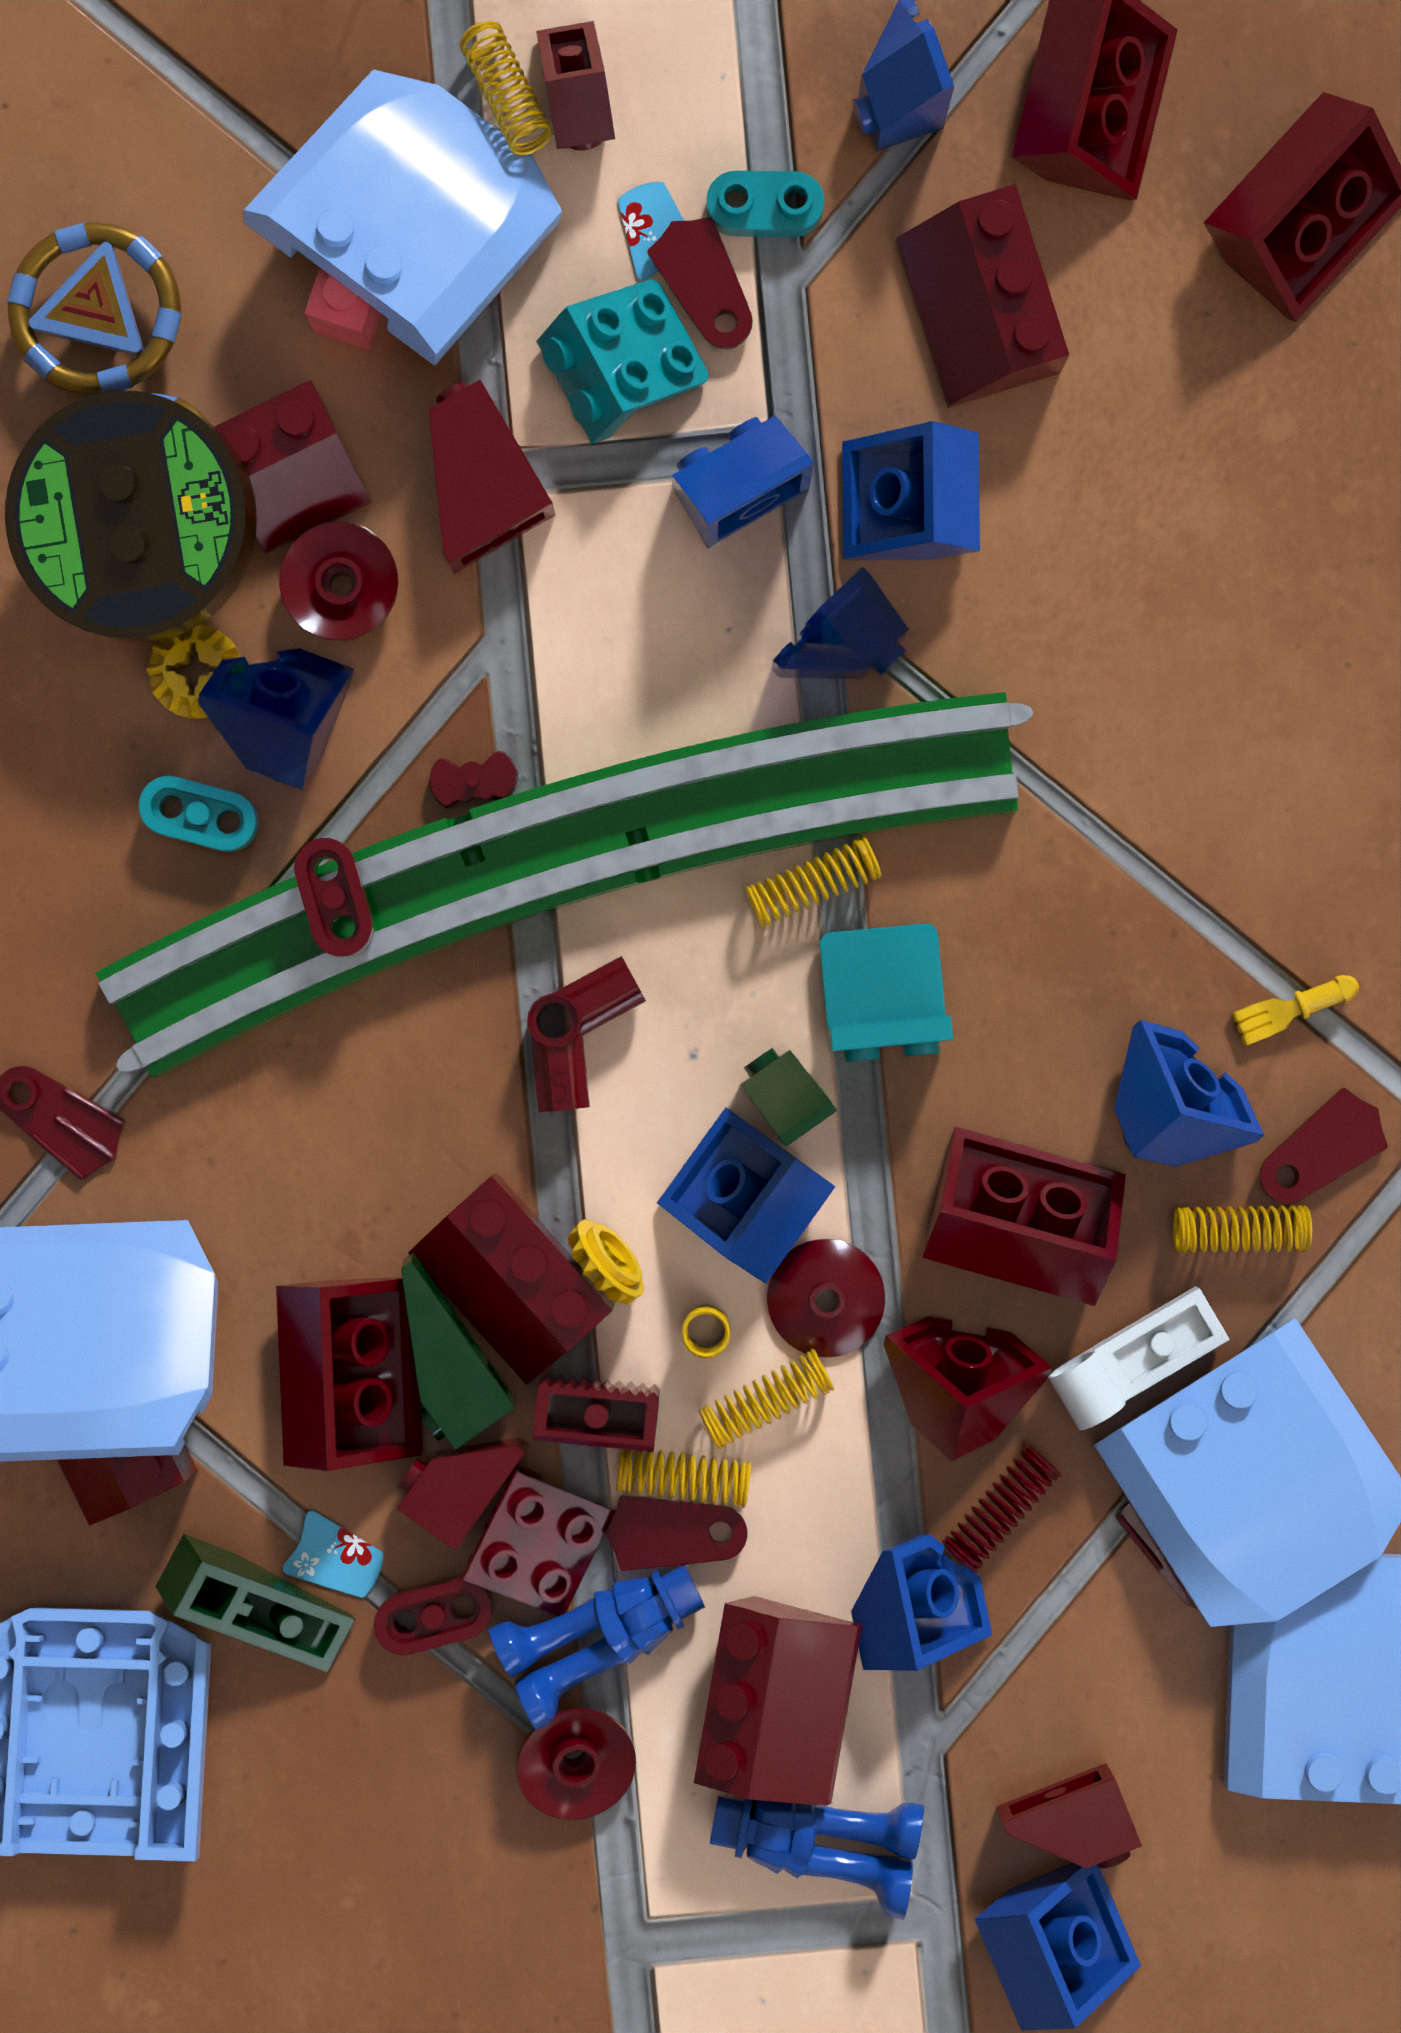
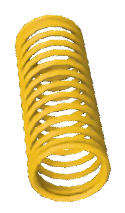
[459,21,553,155]
[745,836,882,929]
[1173,1205,1312,1254]
[681,1305,730,1359]
[699,1349,834,1450]
[616,1449,751,1509]

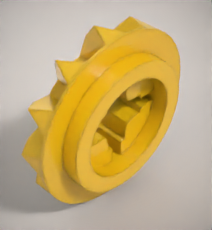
[146,624,243,719]
[567,1219,644,1305]

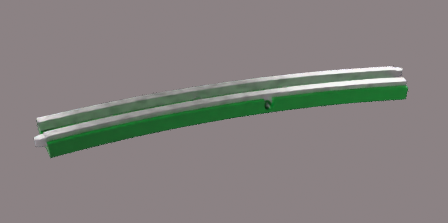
[95,692,1033,1078]

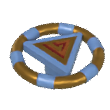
[7,222,182,395]

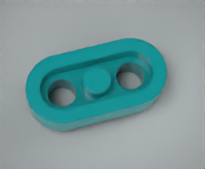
[706,170,825,237]
[139,776,260,852]

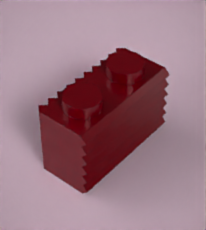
[533,1373,660,1452]

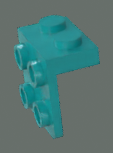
[536,280,709,444]
[819,923,954,1062]

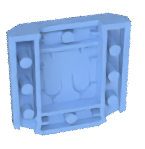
[243,70,562,366]
[0,1220,219,1462]
[1093,1318,1401,1627]
[1223,1553,1401,1804]
[0,1607,212,1861]

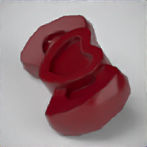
[428,751,518,808]

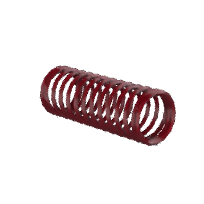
[942,1445,1061,1573]

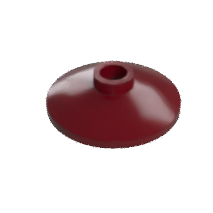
[279,522,399,641]
[767,1239,885,1358]
[516,1709,636,1820]

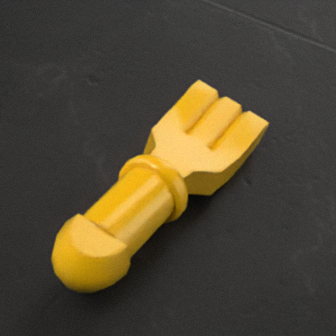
[1231,975,1359,1046]

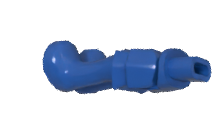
[488,1565,706,1730]
[709,1796,924,1920]

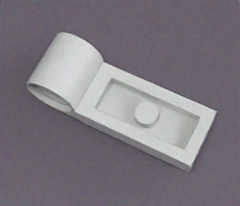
[1048,1286,1230,1430]

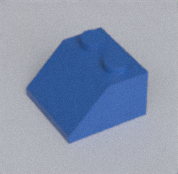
[672,415,814,548]
[842,421,980,560]
[657,1107,836,1284]
[974,1863,1141,2031]

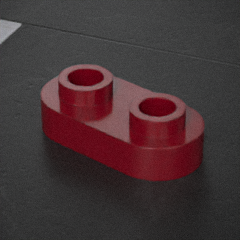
[294,838,374,957]
[374,1575,493,1655]

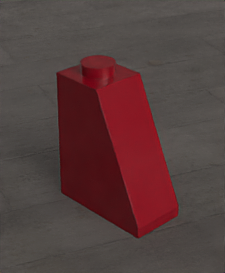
[428,380,556,574]

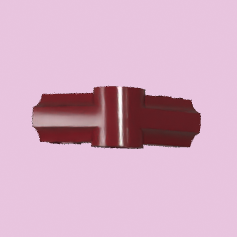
[527,956,646,1113]

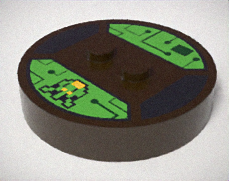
[5,390,257,642]

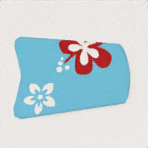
[617,182,684,280]
[283,1511,383,1598]

